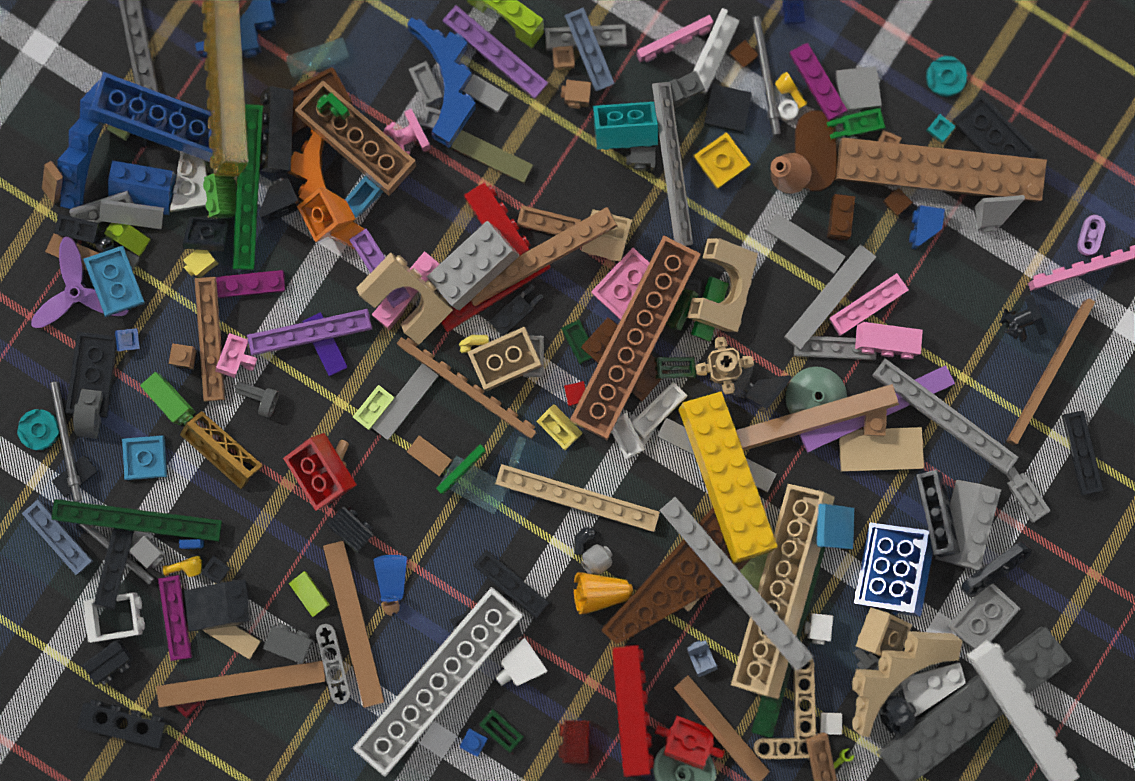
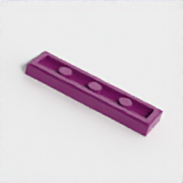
[158,575,192,661]

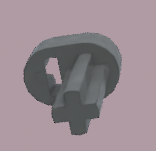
[235,381,279,418]

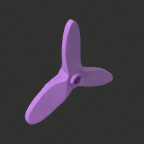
[31,237,129,328]

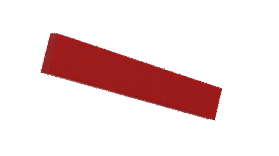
[441,265,551,333]

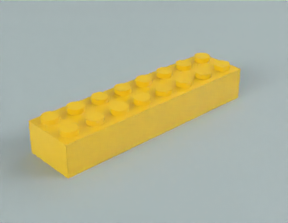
[679,391,777,564]

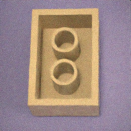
[468,327,542,391]

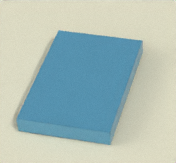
[83,246,145,317]
[817,504,854,549]

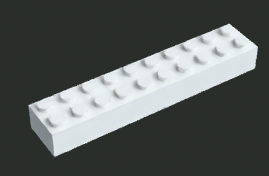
[353,587,524,776]

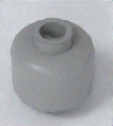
[581,545,613,575]

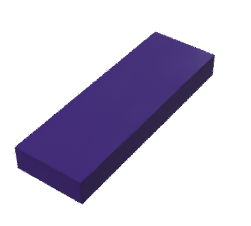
[302,312,348,377]

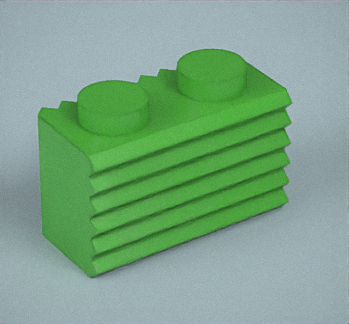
[203,173,237,218]

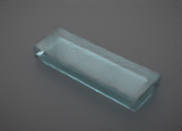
[285,38,350,77]

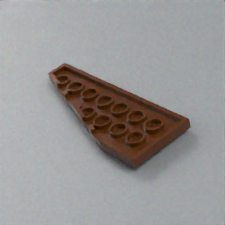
[601,508,750,645]

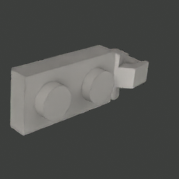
[1006,467,1050,522]

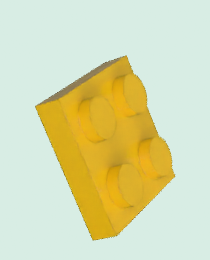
[693,132,751,189]

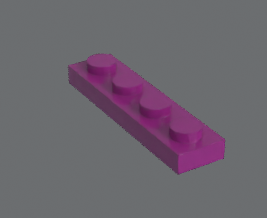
[789,43,847,121]
[216,270,285,298]

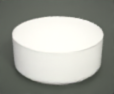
[778,100,799,121]

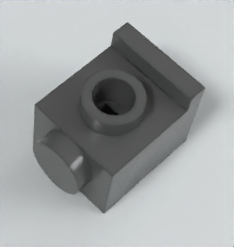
[626,147,656,172]

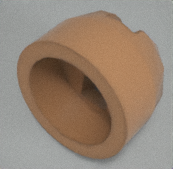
[382,598,400,616]

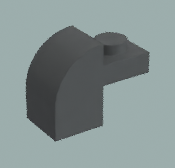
[670,71,705,109]
[73,389,103,439]

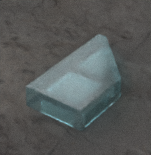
[508,436,526,468]

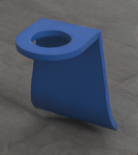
[374,555,407,602]

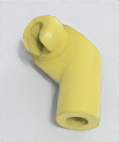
[459,335,489,353]

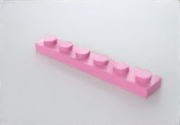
[1028,245,1135,291]

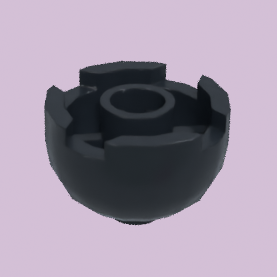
[879,696,916,740]

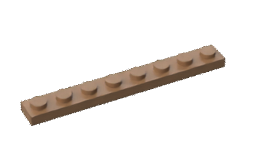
[471,207,618,306]
[397,337,536,440]

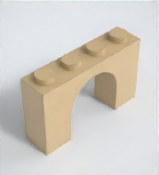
[687,238,758,332]
[357,253,453,344]

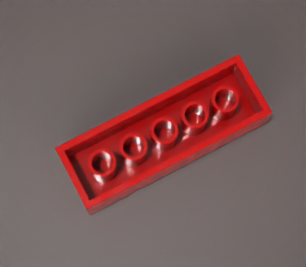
[612,645,653,776]

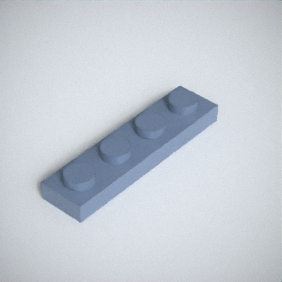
[565,8,614,92]
[22,500,93,575]

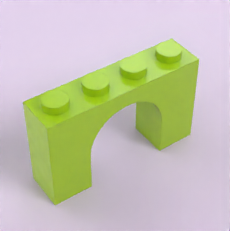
[467,0,544,48]

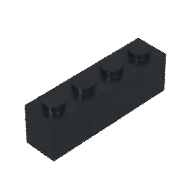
[260,87,294,174]

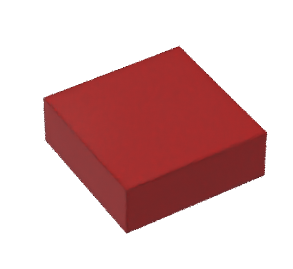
[564,381,586,406]

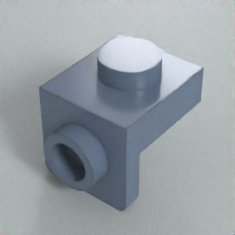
[687,640,717,677]

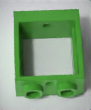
[140,372,196,426]

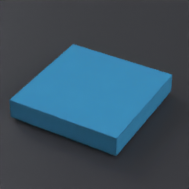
[122,436,167,480]

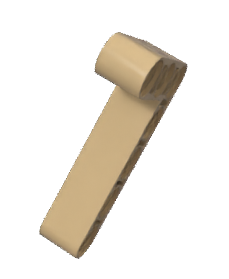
[753,659,816,759]

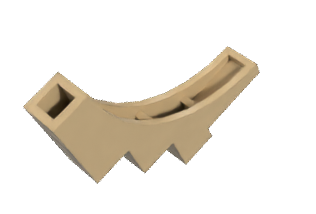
[852,632,962,737]

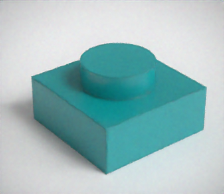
[926,114,956,143]

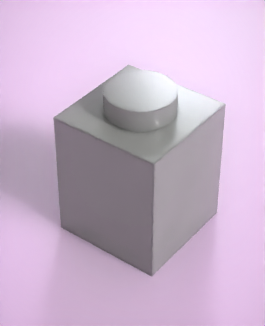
[129,536,165,569]

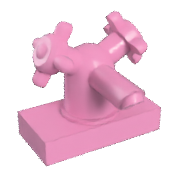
[383,109,431,155]

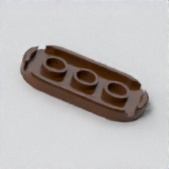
[795,111,836,192]

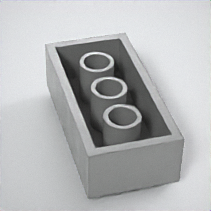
[427,221,520,311]

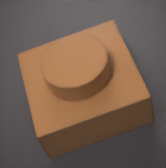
[553,46,575,69]

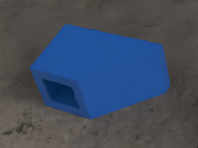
[909,205,945,249]

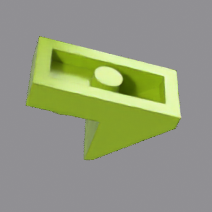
[104,223,151,257]

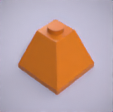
[297,187,356,242]

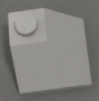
[975,195,1025,233]

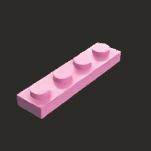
[637,15,713,62]
[829,274,908,336]

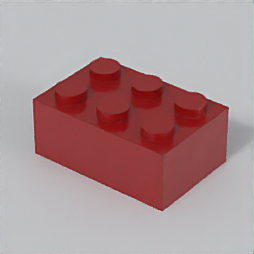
[283,433,357,511]

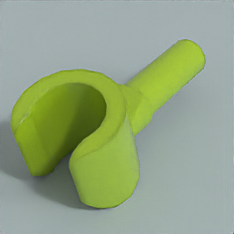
[833,749,854,769]

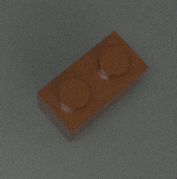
[827,194,855,241]

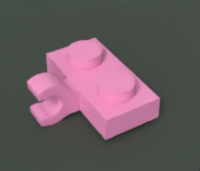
[215,333,257,378]

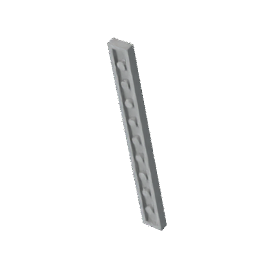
[660,497,813,671]

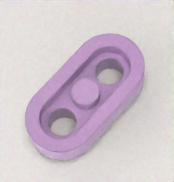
[1077,215,1105,256]

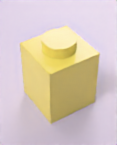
[184,250,218,278]

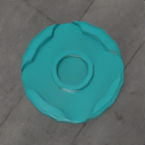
[926,56,967,97]
[17,409,60,450]

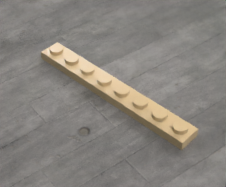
[495,464,660,532]

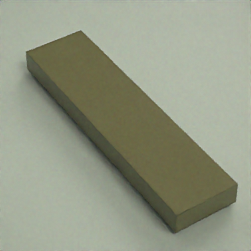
[451,130,533,184]

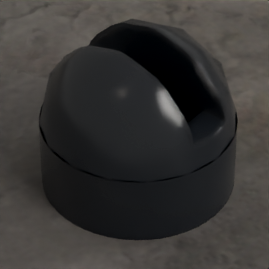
[96,236,115,253]

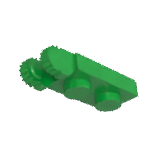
[827,108,885,140]

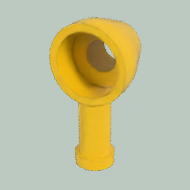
[775,72,807,108]
[162,556,202,577]

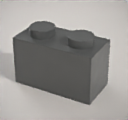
[263,623,313,664]

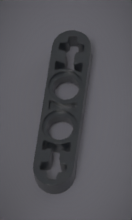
[961,542,1032,598]

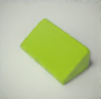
[289,571,330,617]

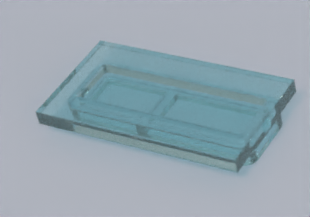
[440,455,508,514]

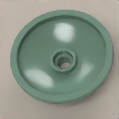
[785,367,847,414]
[653,746,716,781]

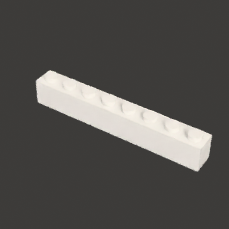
[967,641,1079,781]

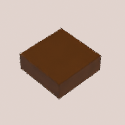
[729,40,758,69]
[883,188,912,217]

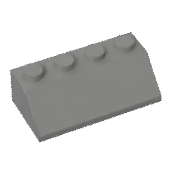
[935,480,1001,570]

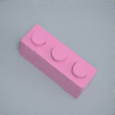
[855,322,922,359]

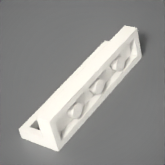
[693,8,739,94]

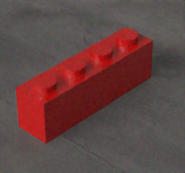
[464,182,531,255]

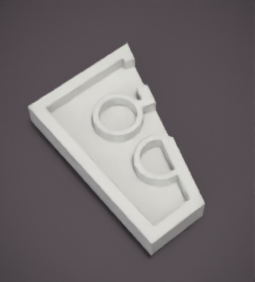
[170,152,207,212]
[900,663,966,717]

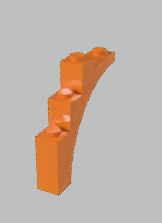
[288,129,365,249]

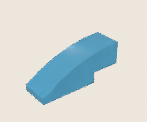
[345,176,384,220]

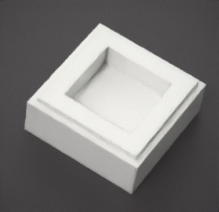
[820,712,842,734]

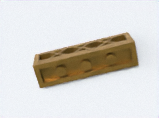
[180,411,263,489]

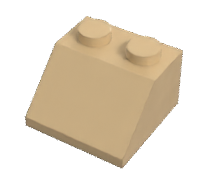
[581,210,632,262]
[856,607,912,657]

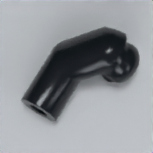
[574,527,596,555]

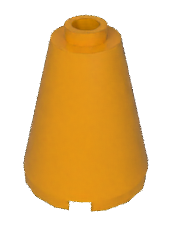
[574,572,633,614]

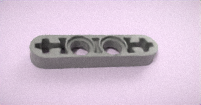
[316,624,351,704]

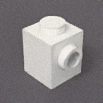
[804,613,833,644]

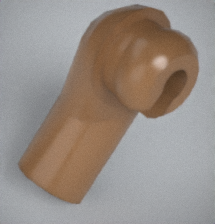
[335,440,349,467]

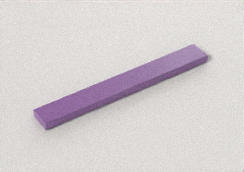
[799,365,955,453]

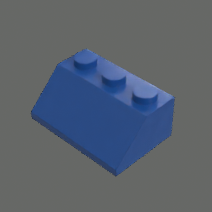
[108,161,177,215]

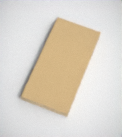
[839,427,924,472]

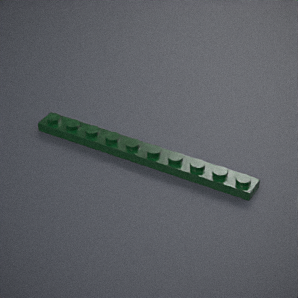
[751,547,826,738]

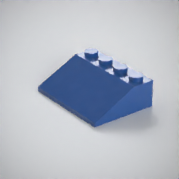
[854,523,933,617]

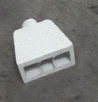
[495,638,547,686]

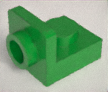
[316,92,350,120]

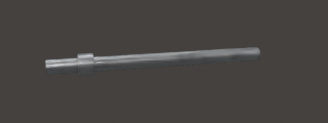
[752,16,781,135]
[50,381,82,502]
[59,498,154,585]

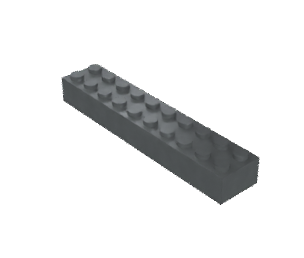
[877,627,1072,781]

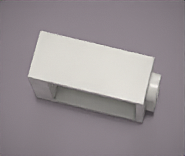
[83,593,145,642]

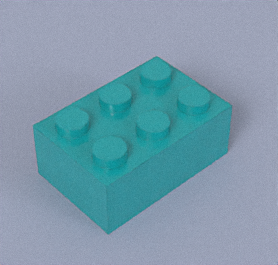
[593,102,658,150]

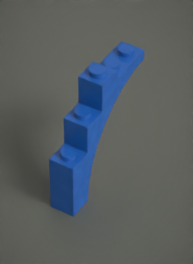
[195,0,287,58]
[407,17,476,148]
[58,79,105,209]

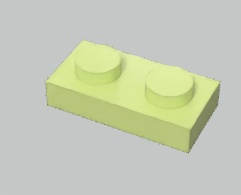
[353,385,394,430]

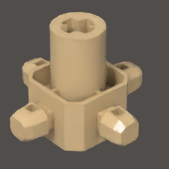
[695,337,754,395]

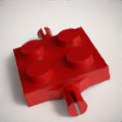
[655,716,725,770]

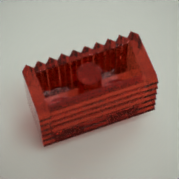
[559,719,589,764]

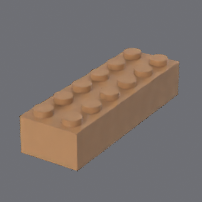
[295,80,416,196]

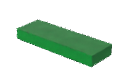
[691,277,729,342]
[436,444,486,495]

